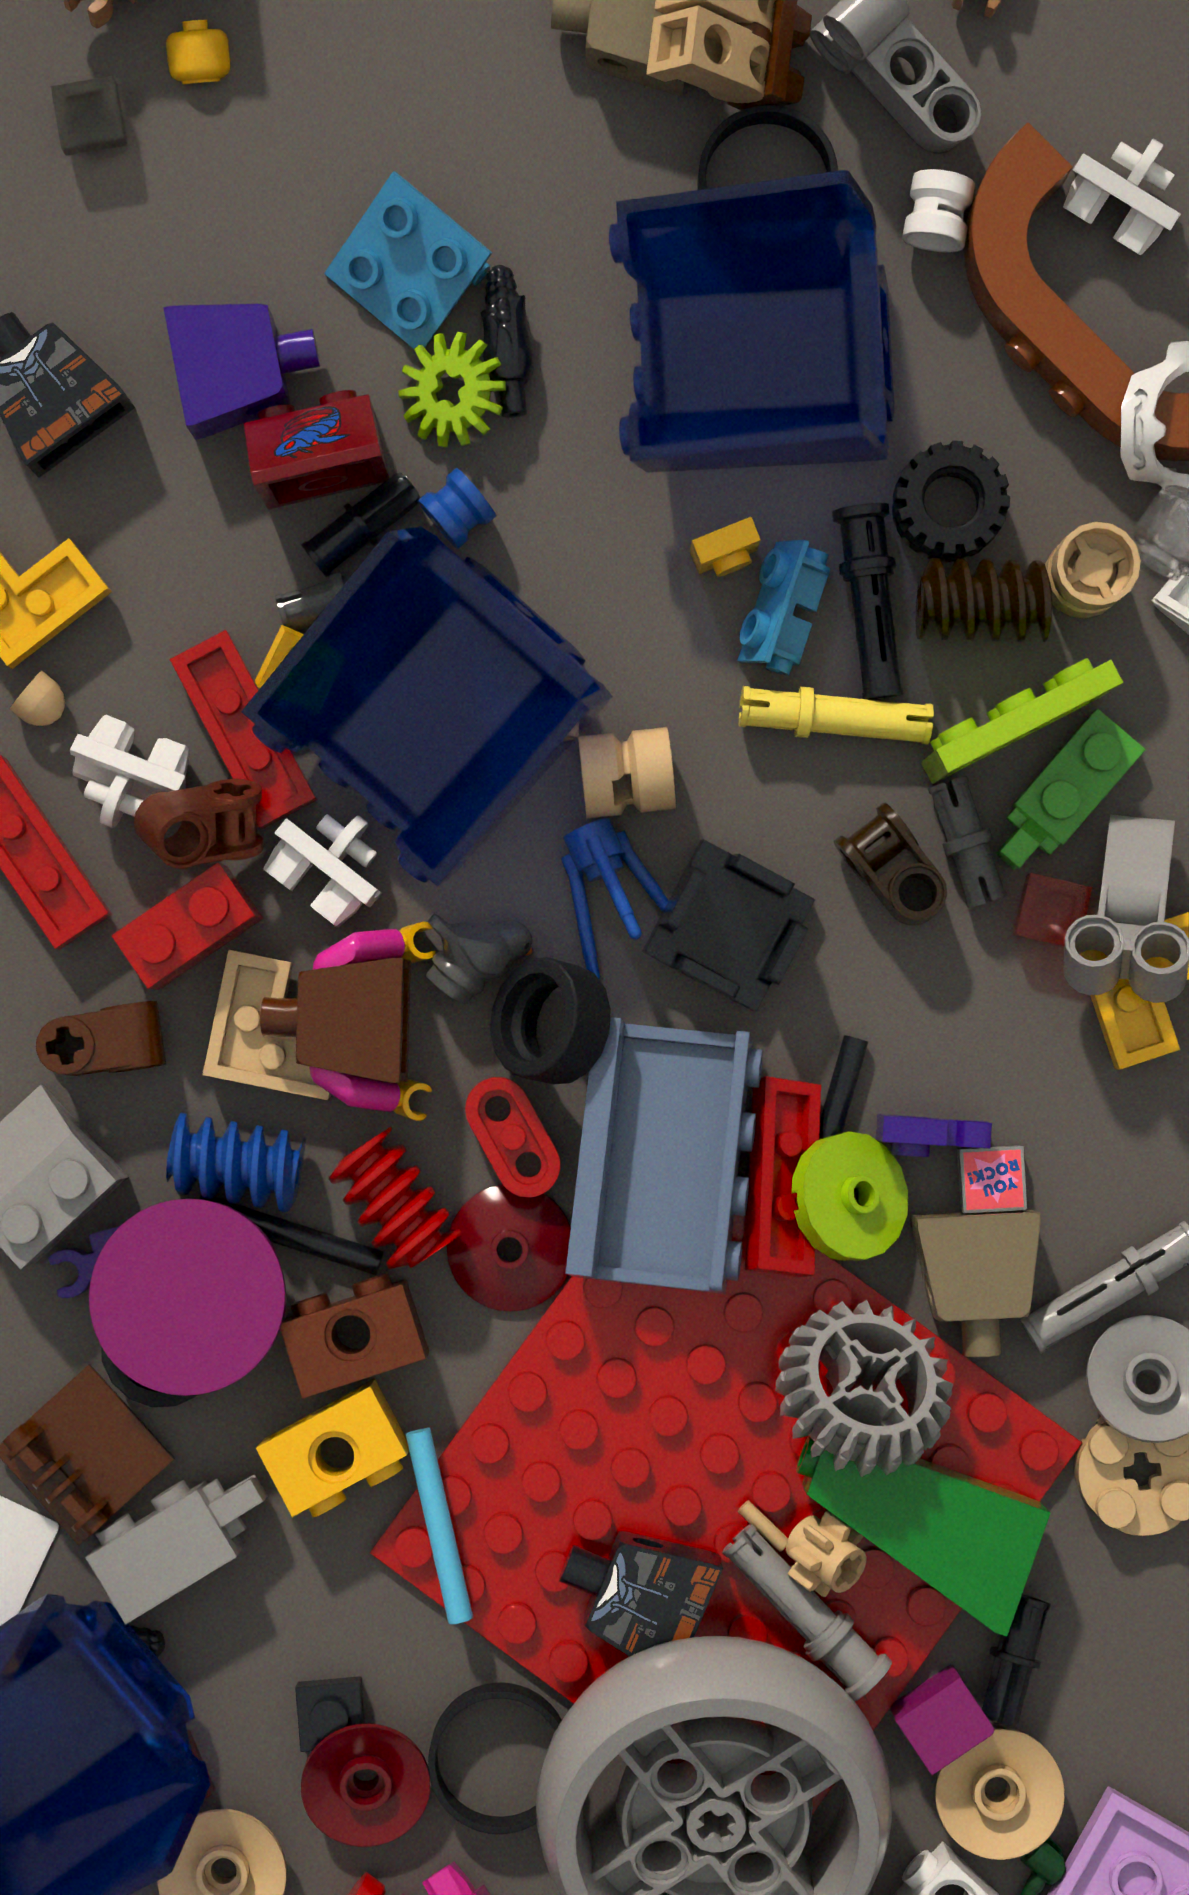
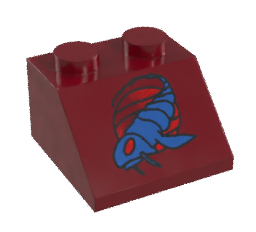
[244,390,390,509]

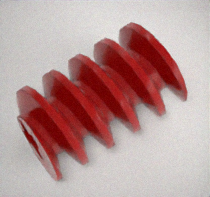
[328,1126,463,1269]

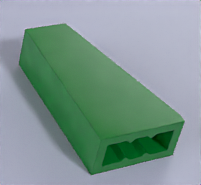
[796,1436,1051,1637]

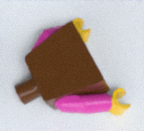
[260,922,436,1121]

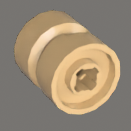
[1045,522,1141,619]
[578,727,676,819]

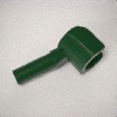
[1020,1837,1065,1895]

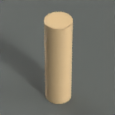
[737,1500,788,1552]

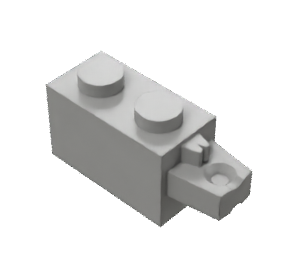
[85,1473,268,1625]

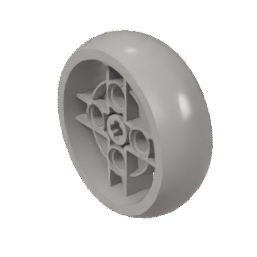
[536,1636,892,1895]

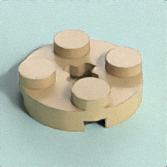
[1074,1417,1189,1536]

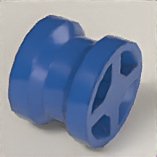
[417,468,497,549]

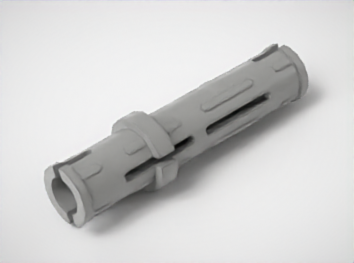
[1019,1221,1189,1354]

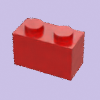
[111,862,264,990]

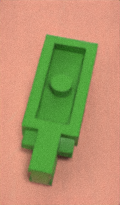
[995,708,1146,870]

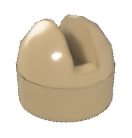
[9,671,65,726]

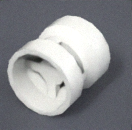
[902,169,975,252]

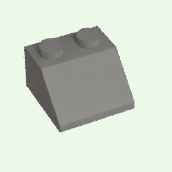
[0,1084,129,1270]

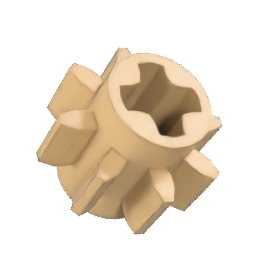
[786,1511,866,1597]

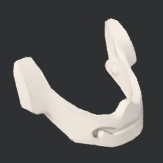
[1120,341,1189,503]

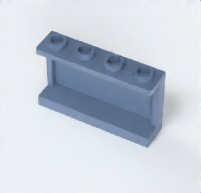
[565,1017,763,1294]

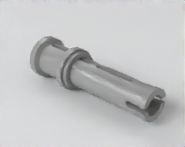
[722,1524,892,1701]

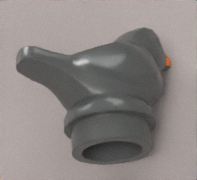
[426,913,533,1004]

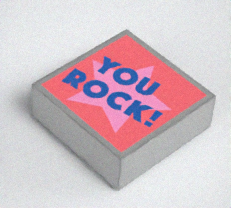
[957,1145,1027,1213]

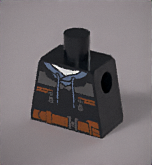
[0,312,135,478]
[559,1531,723,1657]

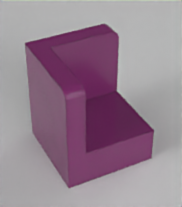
[890,1664,994,1776]

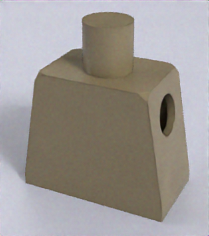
[551,0,684,96]
[910,1209,1041,1357]

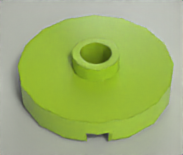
[792,1131,908,1261]

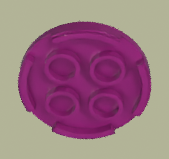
[89,1199,287,1396]

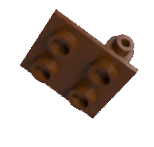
[0,1364,175,1546]

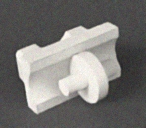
[1063,138,1181,255]
[70,715,189,828]
[263,814,382,927]

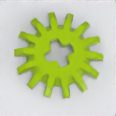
[398,332,506,448]

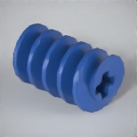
[166,1113,306,1212]

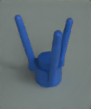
[561,818,669,979]

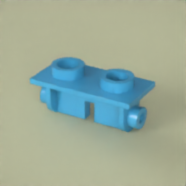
[737,540,831,676]

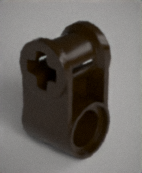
[833,803,947,925]

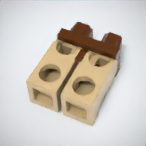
[646,0,812,110]

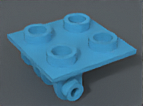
[324,171,492,349]

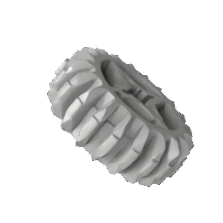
[775,1300,954,1477]

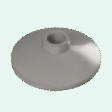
[1086,1315,1189,1443]

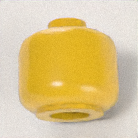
[166,20,231,84]

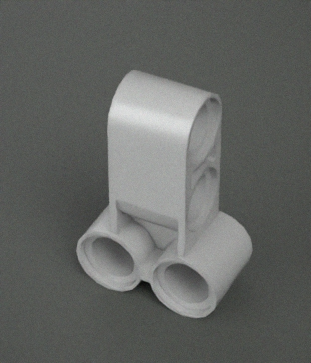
[810,0,981,153]
[1063,814,1189,1003]

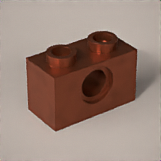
[280,1273,430,1399]

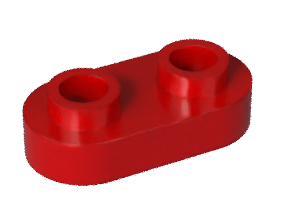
[465,1077,561,1197]

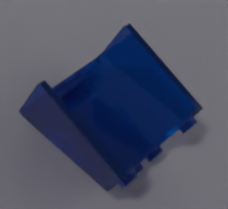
[609,170,895,473]
[241,526,613,886]
[0,1594,211,1895]

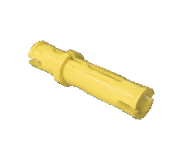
[738,686,934,745]

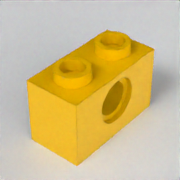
[256,1379,409,1518]

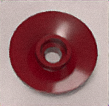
[447,1185,571,1311]
[301,1724,430,1847]

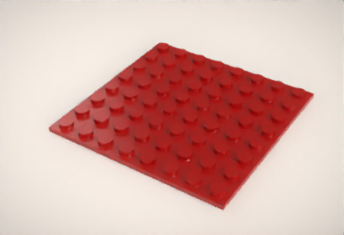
[370,1203,1082,1815]

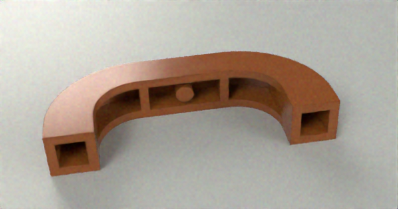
[964,122,1189,461]

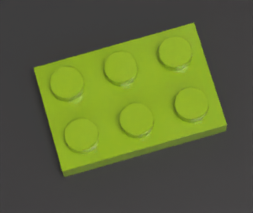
[921,658,1123,784]

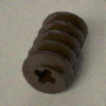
[915,558,1052,642]

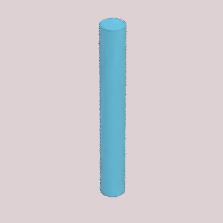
[405,1428,474,1624]

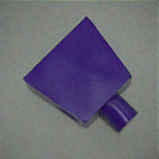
[163,304,320,440]

